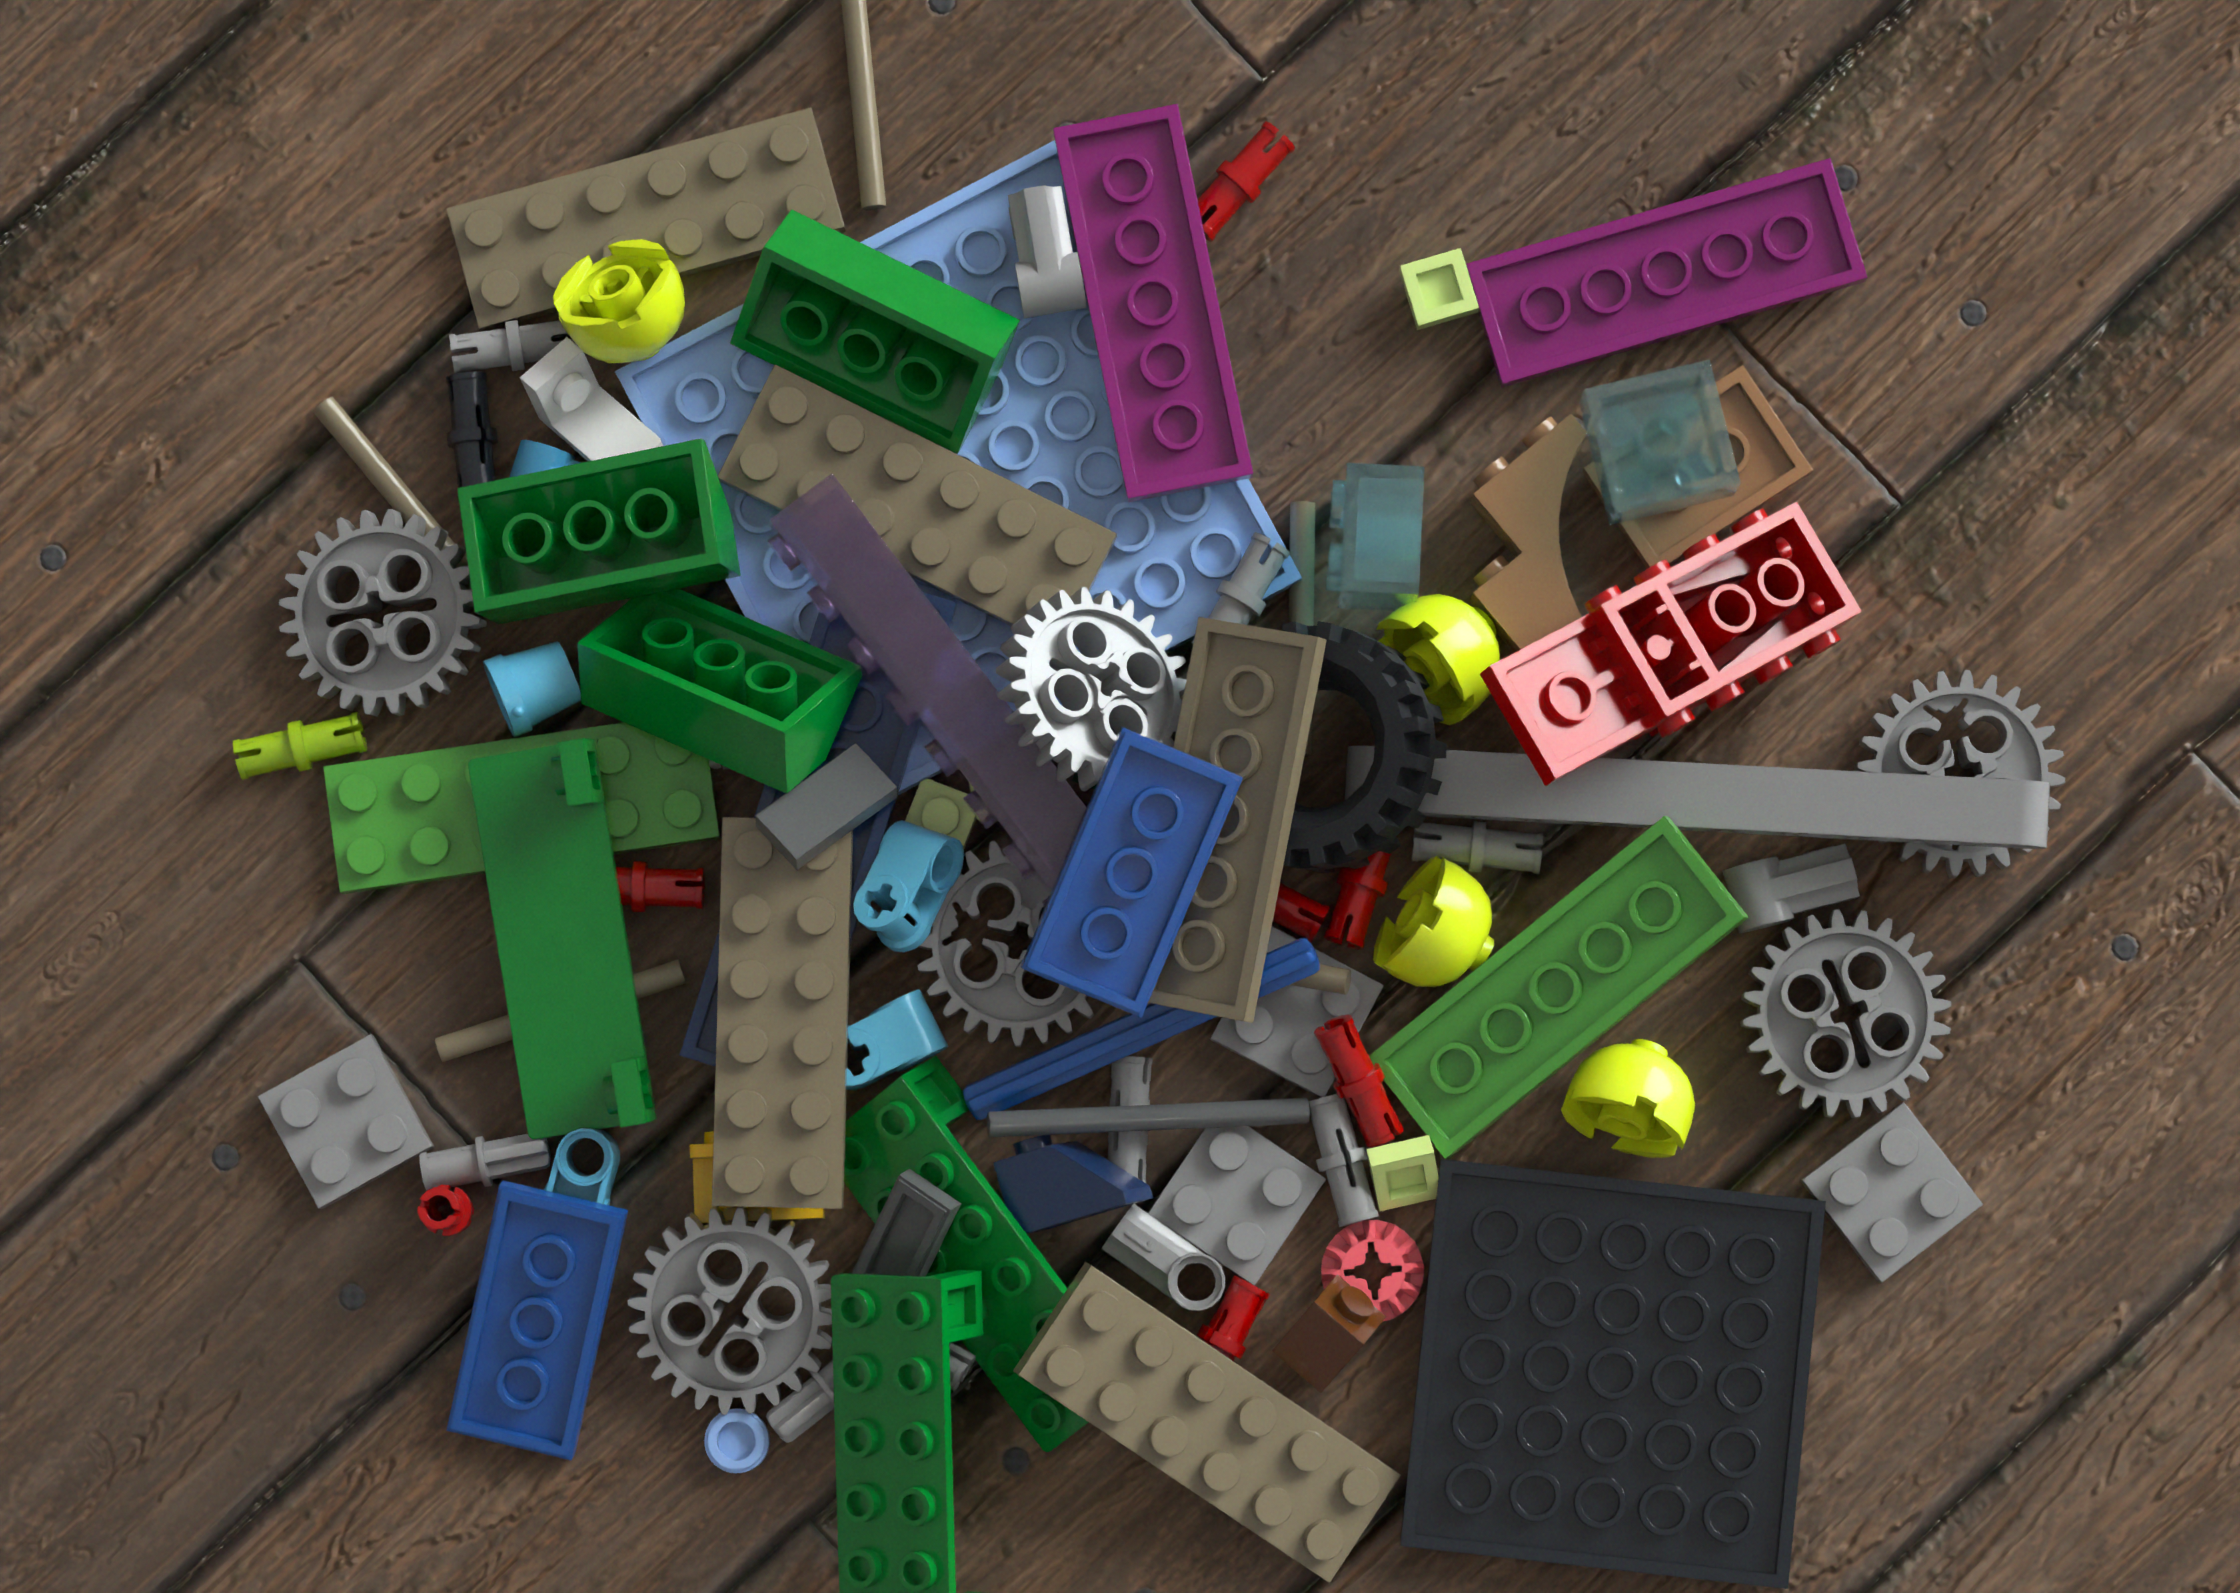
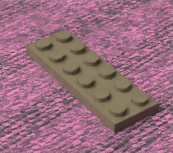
[446,107,846,331]
[718,365,1117,626]
[1148,617,1327,1023]
[712,817,853,1209]
[1013,1262,1401,1583]

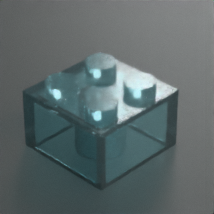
[1579,360,1741,525]
[1326,463,1425,611]

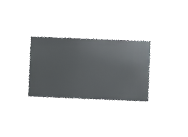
[755,743,897,870]
[851,1169,961,1277]

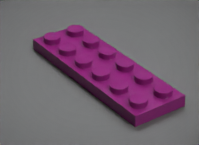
[1053,104,1253,503]
[1466,158,1868,388]

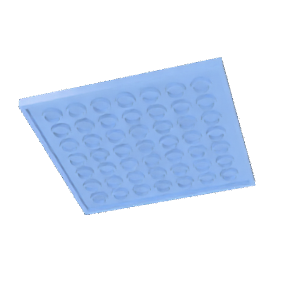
[615,140,1302,795]

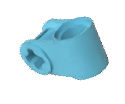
[853,820,964,952]
[846,989,949,1091]
[544,1128,620,1206]

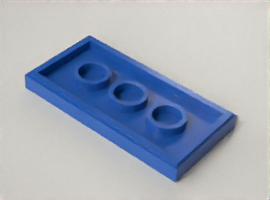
[1021,726,1243,1018]
[446,1180,628,1460]

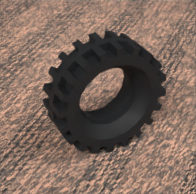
[1282,621,1447,873]

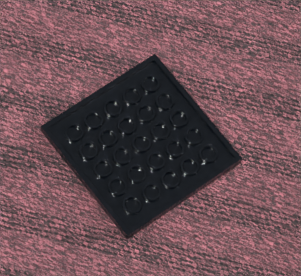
[1400,1159,1826,1589]

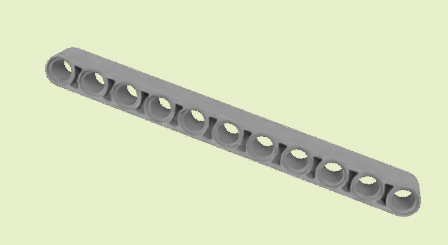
[1344,746,2050,849]

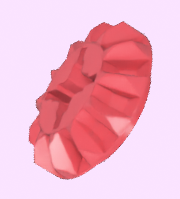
[1321,1220,1424,1322]

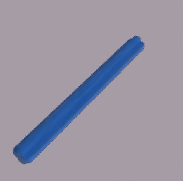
[963,938,1320,1120]

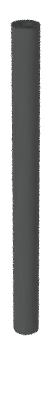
[987,1098,1310,1138]

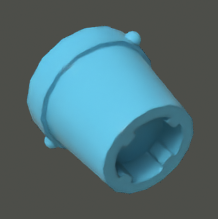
[483,641,581,738]

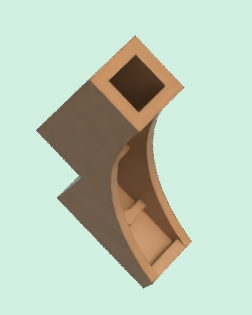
[1470,413,1588,653]

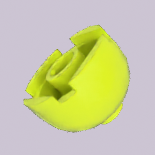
[553,239,685,363]
[1376,594,1500,725]
[1373,856,1494,987]
[1561,1039,1695,1158]

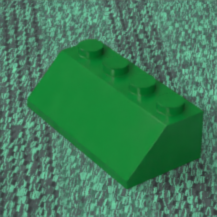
[730,209,1020,454]
[457,438,741,624]
[577,589,862,794]

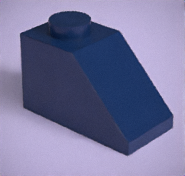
[993,1135,1153,1234]

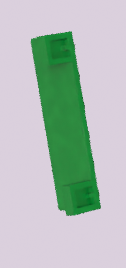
[468,738,657,1140]
[844,1056,1089,1452]
[831,1270,986,1593]

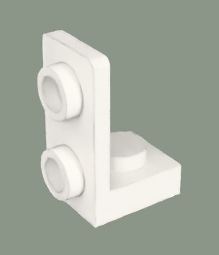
[520,337,663,461]

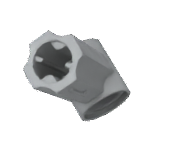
[1008,185,1087,318]
[1722,844,1860,933]
[1101,1204,1225,1312]

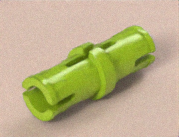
[233,712,367,780]

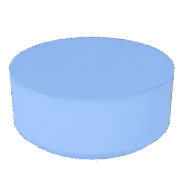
[704,1409,770,1473]

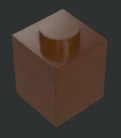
[1272,1275,1386,1393]

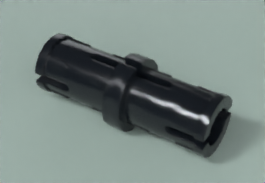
[446,372,498,503]

